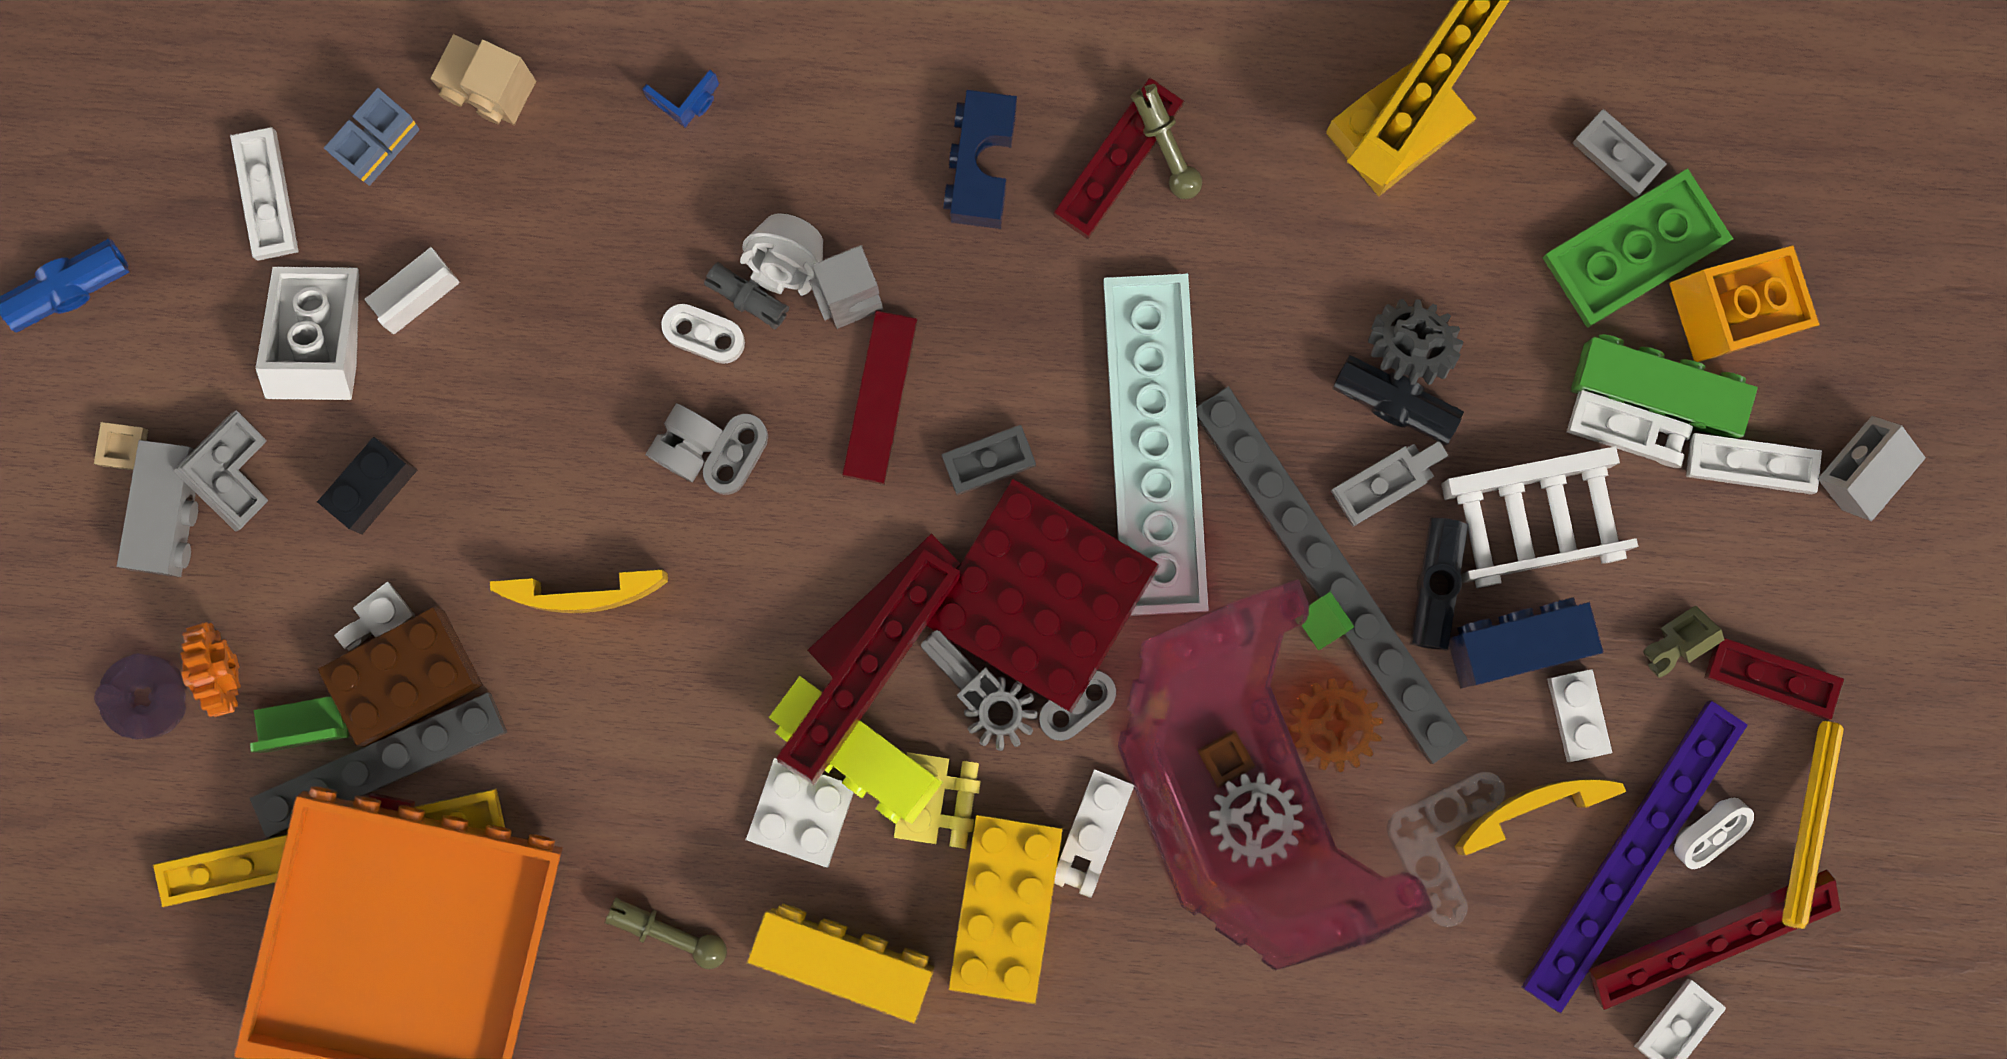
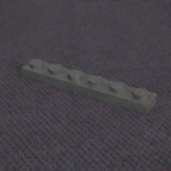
[250,693,507,838]

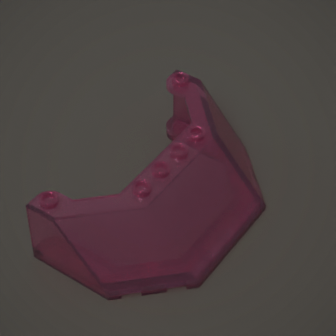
[1118,579,1434,970]

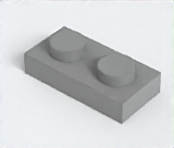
[1572,109,1667,198]

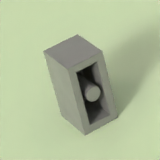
[1818,416,1926,522]

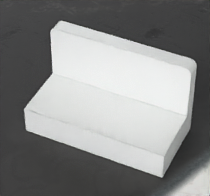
[364,247,460,334]

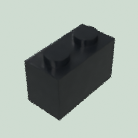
[317,437,417,534]

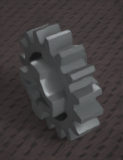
[1368,299,1463,385]

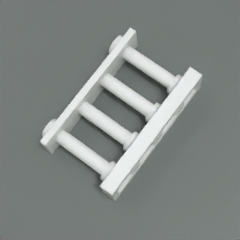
[1441,446,1638,588]

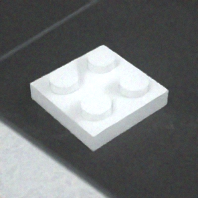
[746,758,854,868]

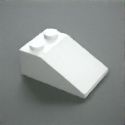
[256,267,359,400]

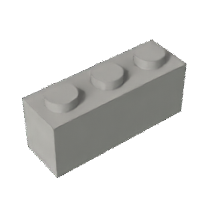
[117,440,198,577]

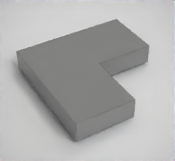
[173,410,269,531]

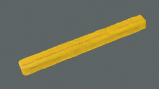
[1782,721,1844,929]

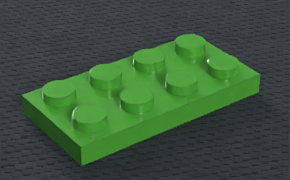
[1542,168,1733,328]

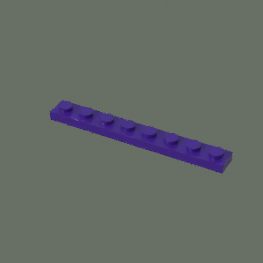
[1521,701,1748,1013]

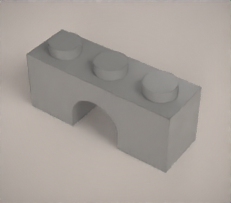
[809,245,883,329]

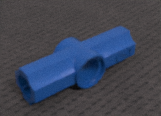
[0,238,130,333]

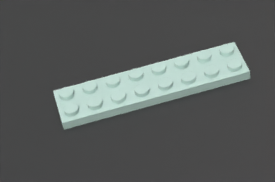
[1103,274,1209,616]

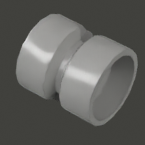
[645,403,723,483]

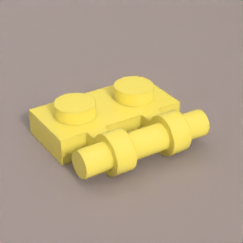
[894,752,981,849]

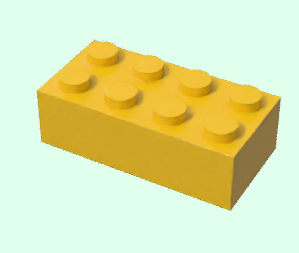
[949,815,1062,1004]
[747,903,935,1024]

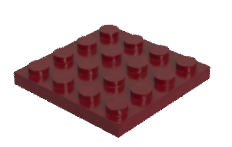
[926,479,1160,713]

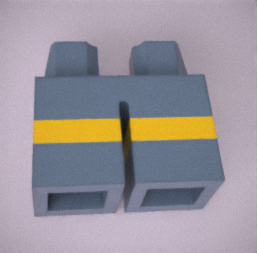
[324,88,420,186]

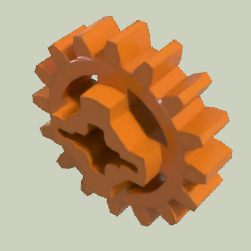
[180,622,241,717]

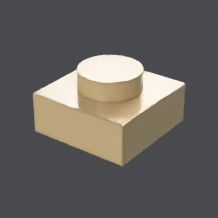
[94,422,148,470]

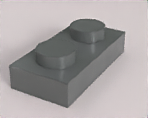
[941,425,1036,496]

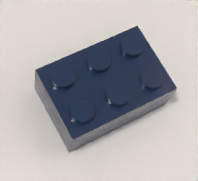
[1449,597,1604,688]

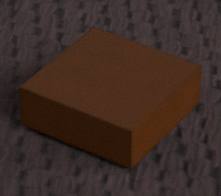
[1196,728,1256,788]

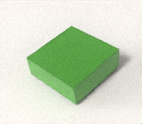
[1295,591,1354,651]

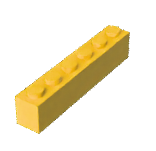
[1347,0,1510,186]

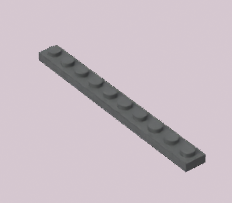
[1196,386,1468,764]

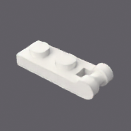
[1566,390,1693,468]
[1054,769,1134,898]

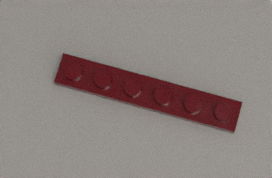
[776,549,960,785]
[1589,869,1841,1010]

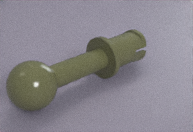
[1131,84,1202,199]
[604,897,727,969]

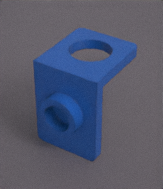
[642,70,719,128]

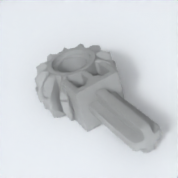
[921,630,1038,751]

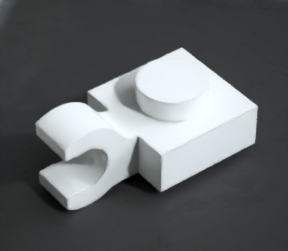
[334,582,416,651]

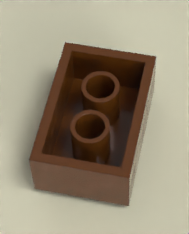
[318,607,483,746]

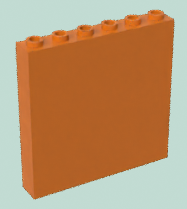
[234,786,563,1059]

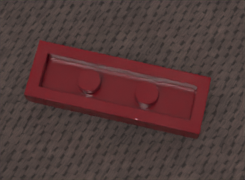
[1704,638,1844,720]

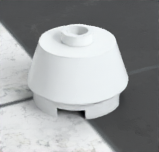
[740,214,823,296]

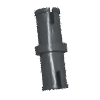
[704,262,789,329]

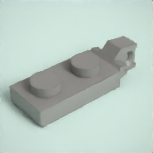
[1331,441,1448,527]

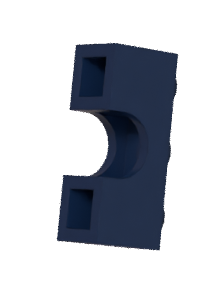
[943,90,1017,229]

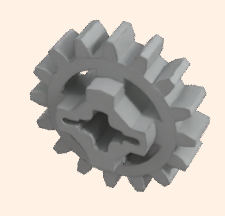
[1209,773,1304,868]

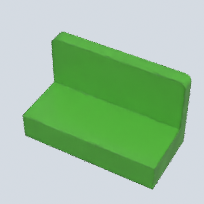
[250,696,349,753]

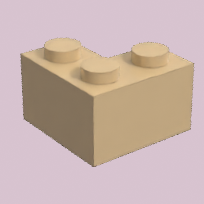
[430,34,536,125]

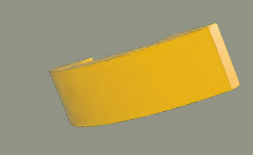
[490,570,668,613]
[1455,780,1626,856]

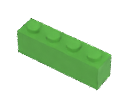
[1570,334,1758,439]

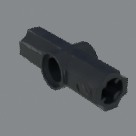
[1332,355,1464,445]
[1410,517,1468,651]

